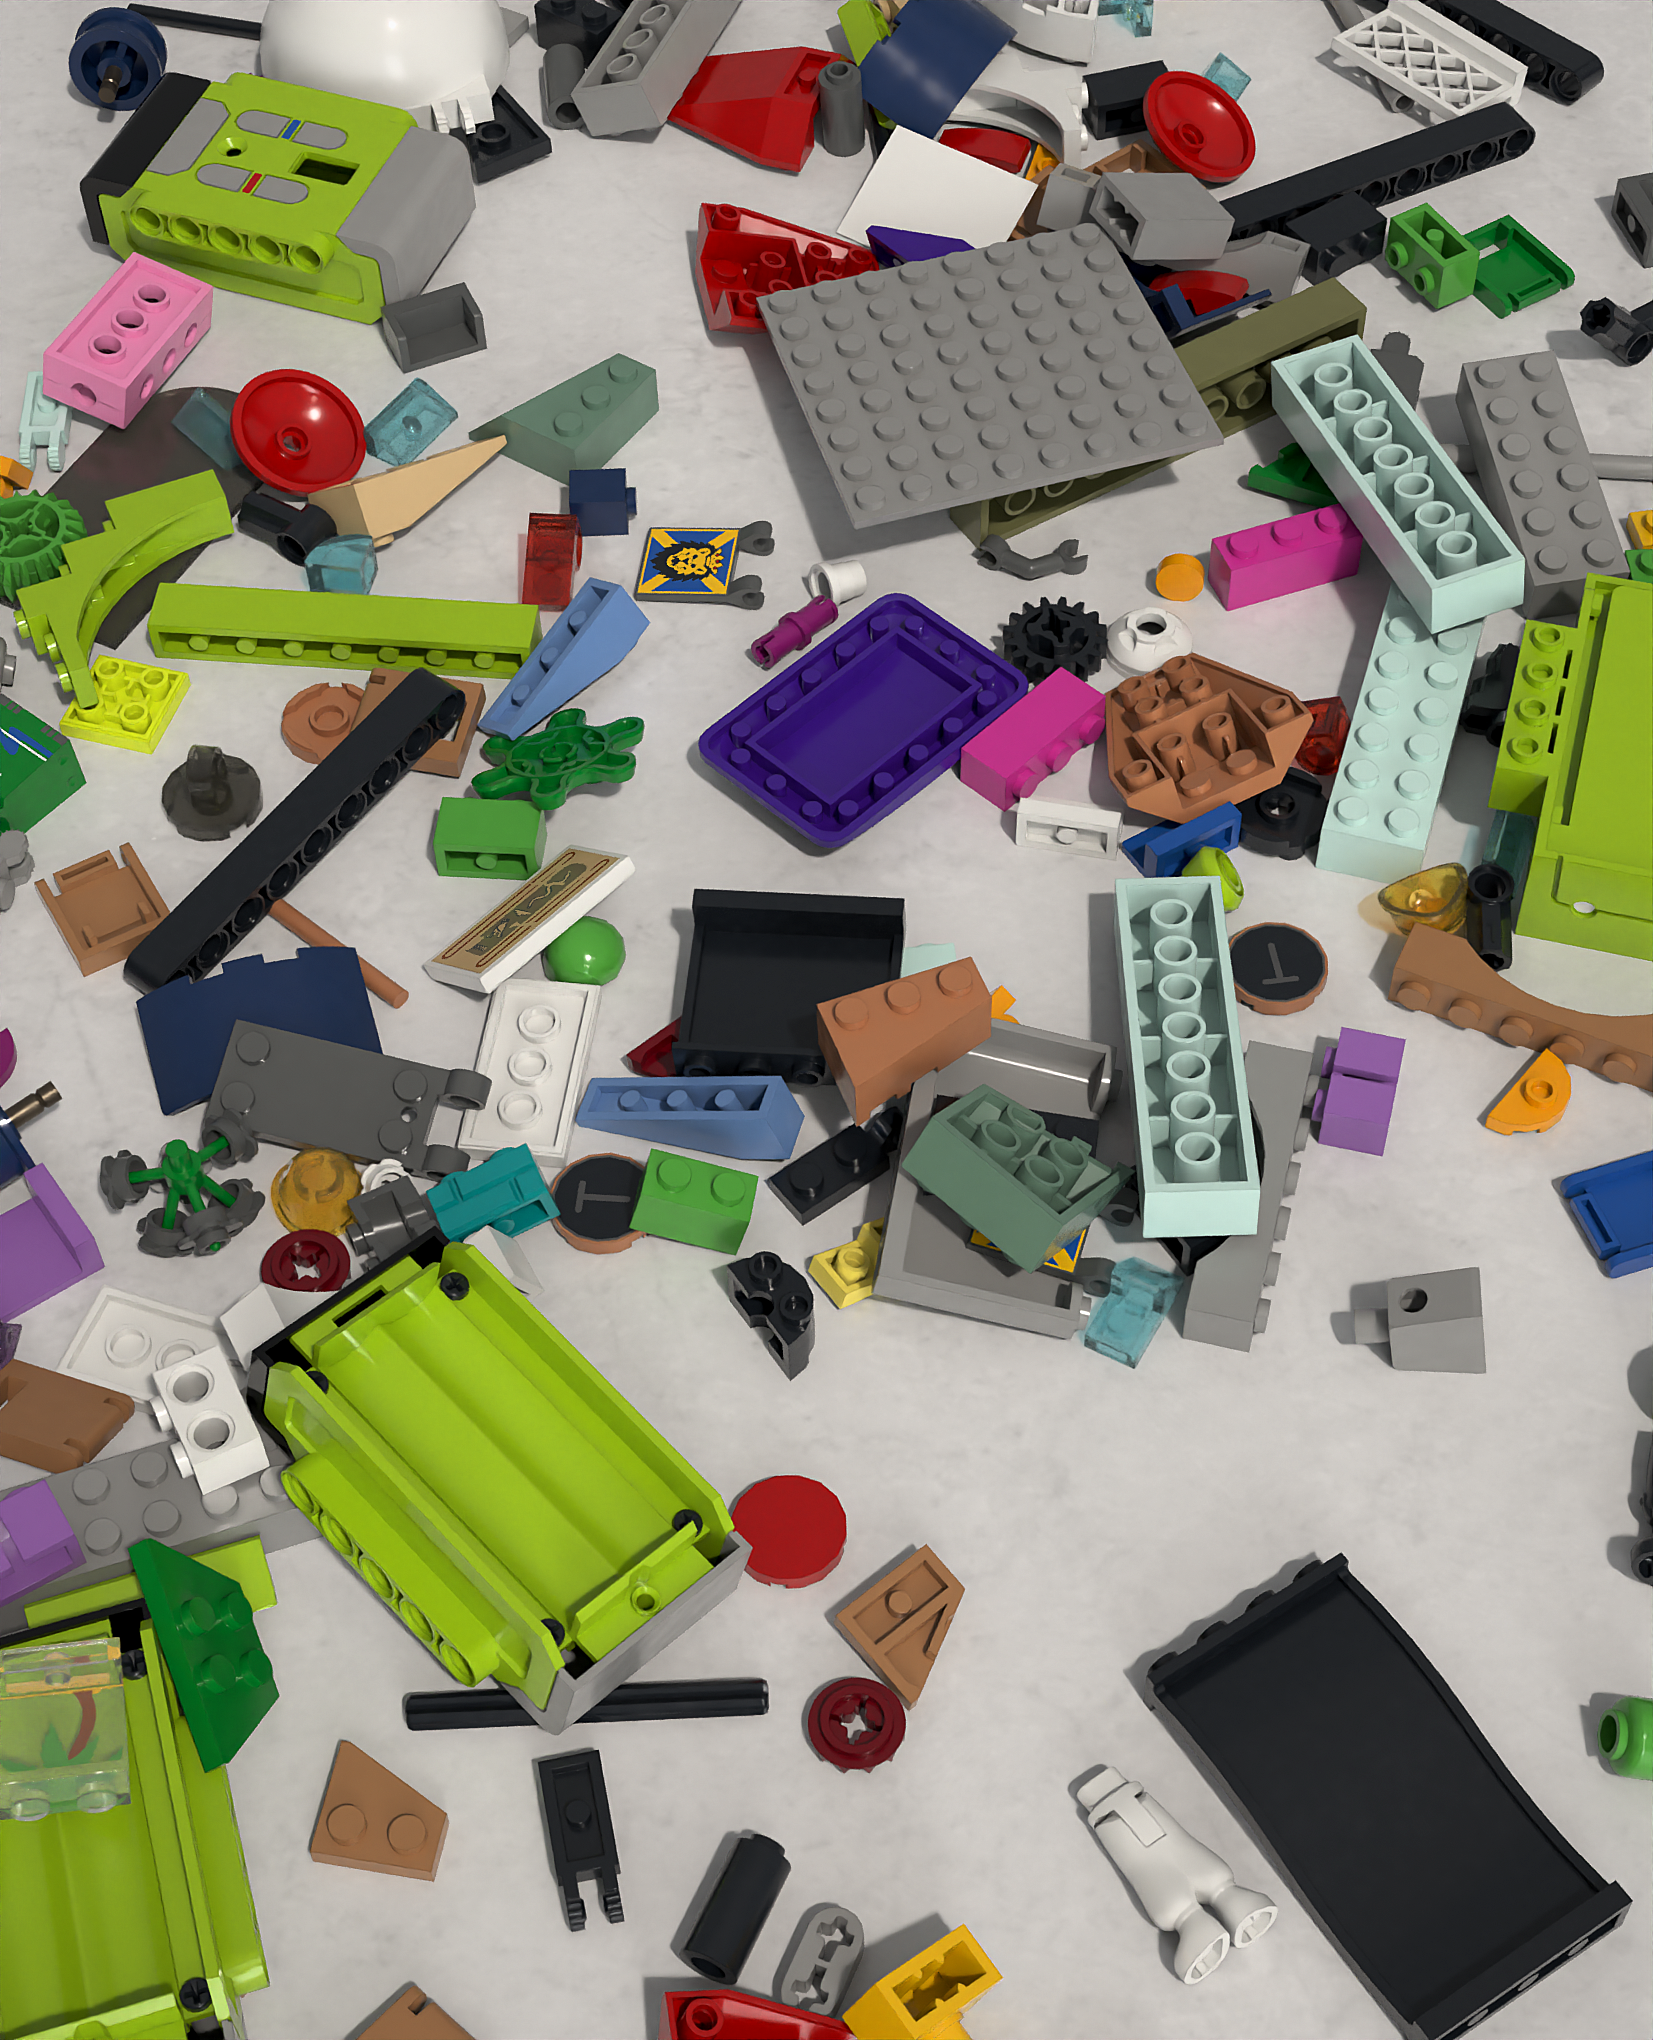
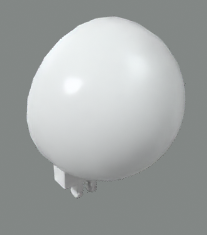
[260,0,510,135]

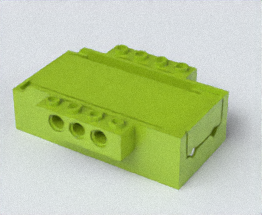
[1487,572,1653,962]

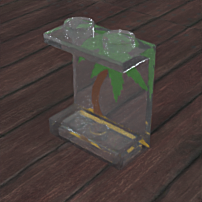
[0,1637,131,1821]

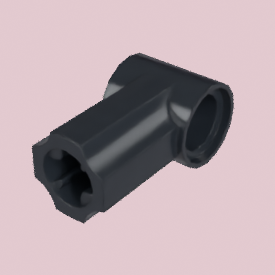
[237,491,337,566]
[1459,864,1515,973]

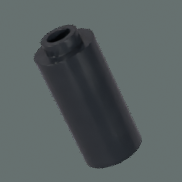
[679,1834,791,1985]

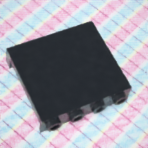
[672,889,906,1088]

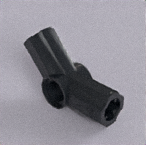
[1580,297,1653,366]

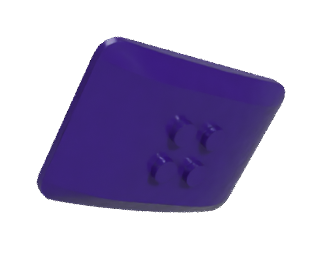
[698,593,1029,848]

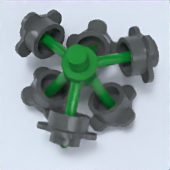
[100,1108,265,1257]

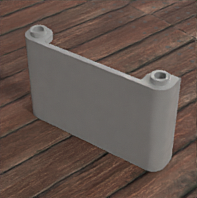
[871,1018,1123,1339]

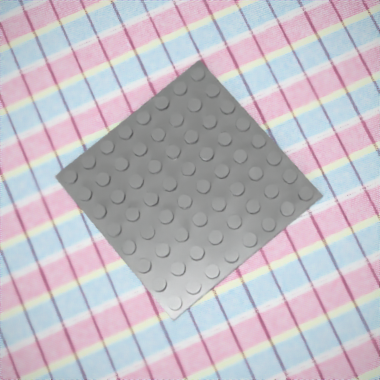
[756,222,1224,530]

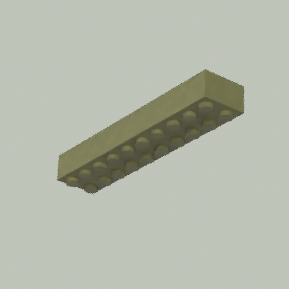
[950,277,1367,552]

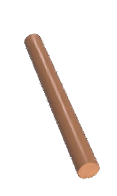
[268,899,409,1009]

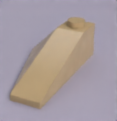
[307,435,507,549]

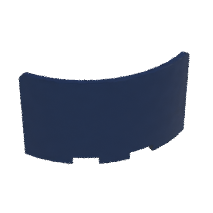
[858,0,1018,140]
[1118,251,1272,340]
[136,946,383,1116]

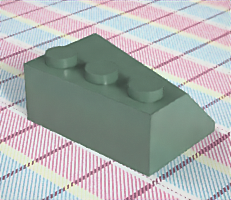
[468,353,659,486]
[901,1084,1135,1274]

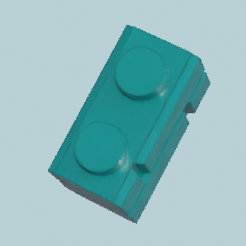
[426,1143,561,1244]

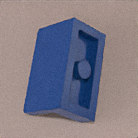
[1122,801,1242,878]

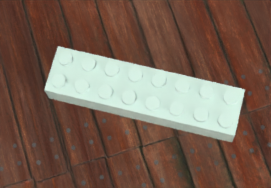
[1271,335,1525,634]
[1315,579,1487,889]
[1113,876,1260,1238]

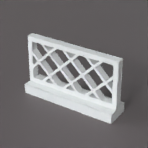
[1331,0,1528,121]

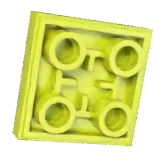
[59,654,191,755]

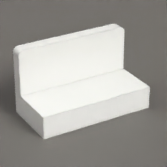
[1016,794,1125,861]

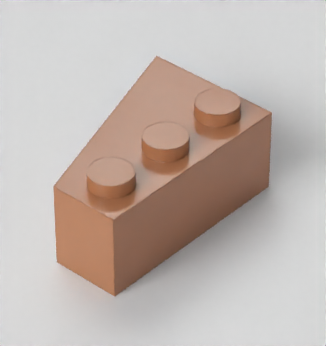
[816,957,992,1127]

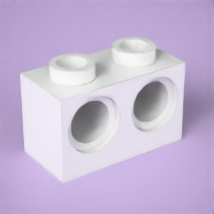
[149,1345,270,1495]

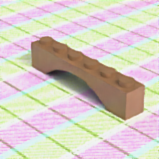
[1388,922,1653,1092]

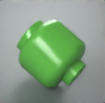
[1597,1695,1653,1781]

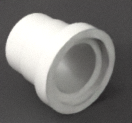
[809,560,867,607]

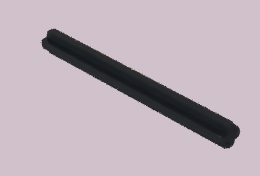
[405,1678,769,1731]

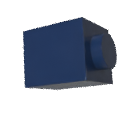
[569,468,637,537]

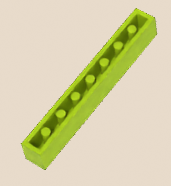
[147,583,543,679]

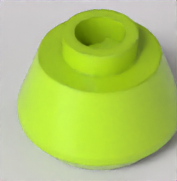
[1182,846,1244,912]

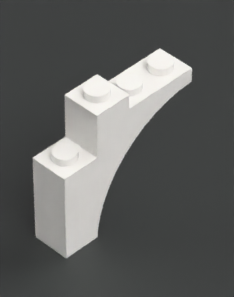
[947,53,1088,169]

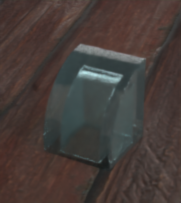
[304,534,378,595]

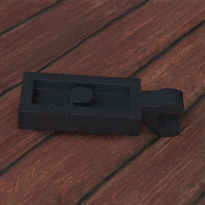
[769,1106,903,1226]

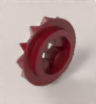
[261,1229,351,1292]
[808,1678,906,1774]

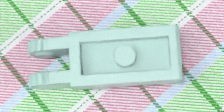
[18,371,73,472]

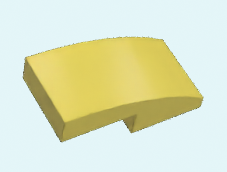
[808,1217,884,1309]

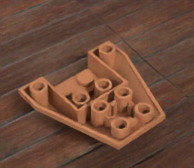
[1104,652,1314,824]

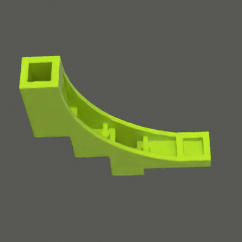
[13,469,234,709]

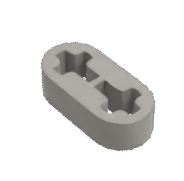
[780,1907,864,2018]

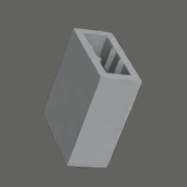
[1089,172,1235,260]

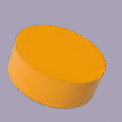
[1156,553,1205,602]

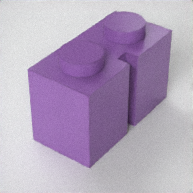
[1311,1027,1406,1157]
[0,1479,87,1608]

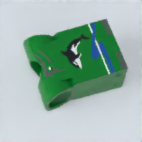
[0,693,87,836]

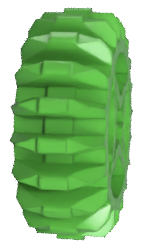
[0,489,89,603]

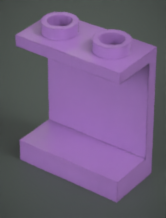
[0,1162,105,1326]

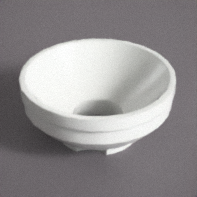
[1106,607,1194,679]

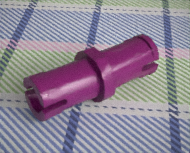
[751,595,839,668]

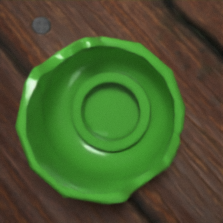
[542,916,626,985]

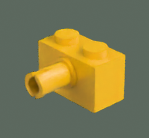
[842,1924,1003,2040]

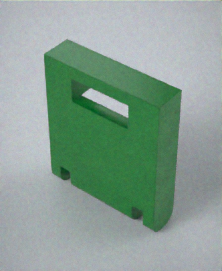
[1462,214,1575,319]

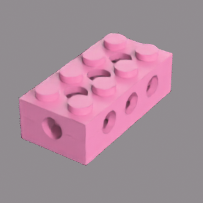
[43,252,214,429]

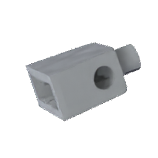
[1354,1267,1486,1374]

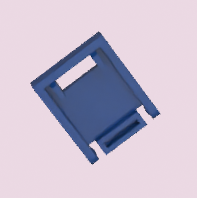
[1560,1151,1653,1278]

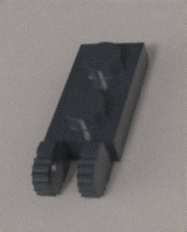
[538,1750,625,1932]

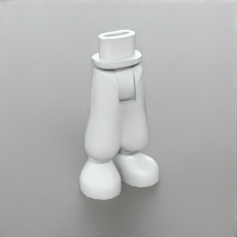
[1077,1767,1278,1985]

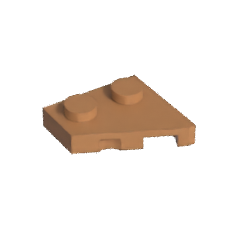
[833,1544,965,1711]
[310,1741,450,1882]

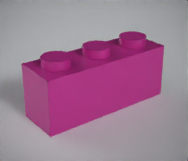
[1208,503,1363,611]
[960,667,1106,812]

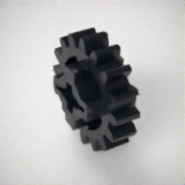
[1002,596,1108,684]

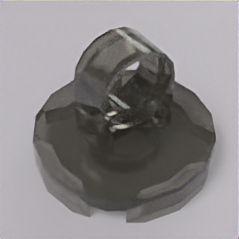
[161,744,264,842]

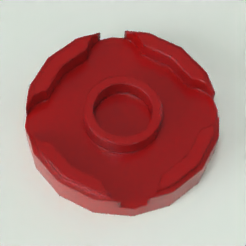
[731,1475,847,1589]

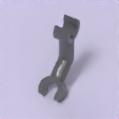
[978,534,1088,579]

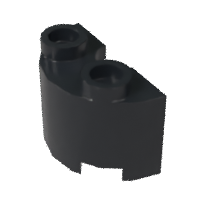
[727,1251,815,1381]

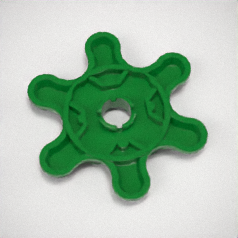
[471,708,645,810]

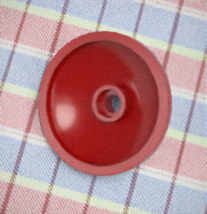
[1143,71,1256,182]
[230,369,367,497]

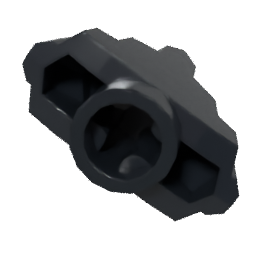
[1459,643,1520,748]

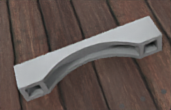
[1036,162,1311,306]
[1182,1040,1320,1353]

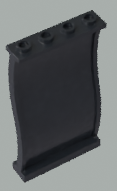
[1143,1552,1633,2040]

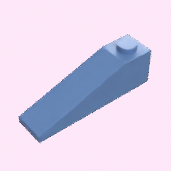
[477,577,650,741]
[575,1076,805,1159]

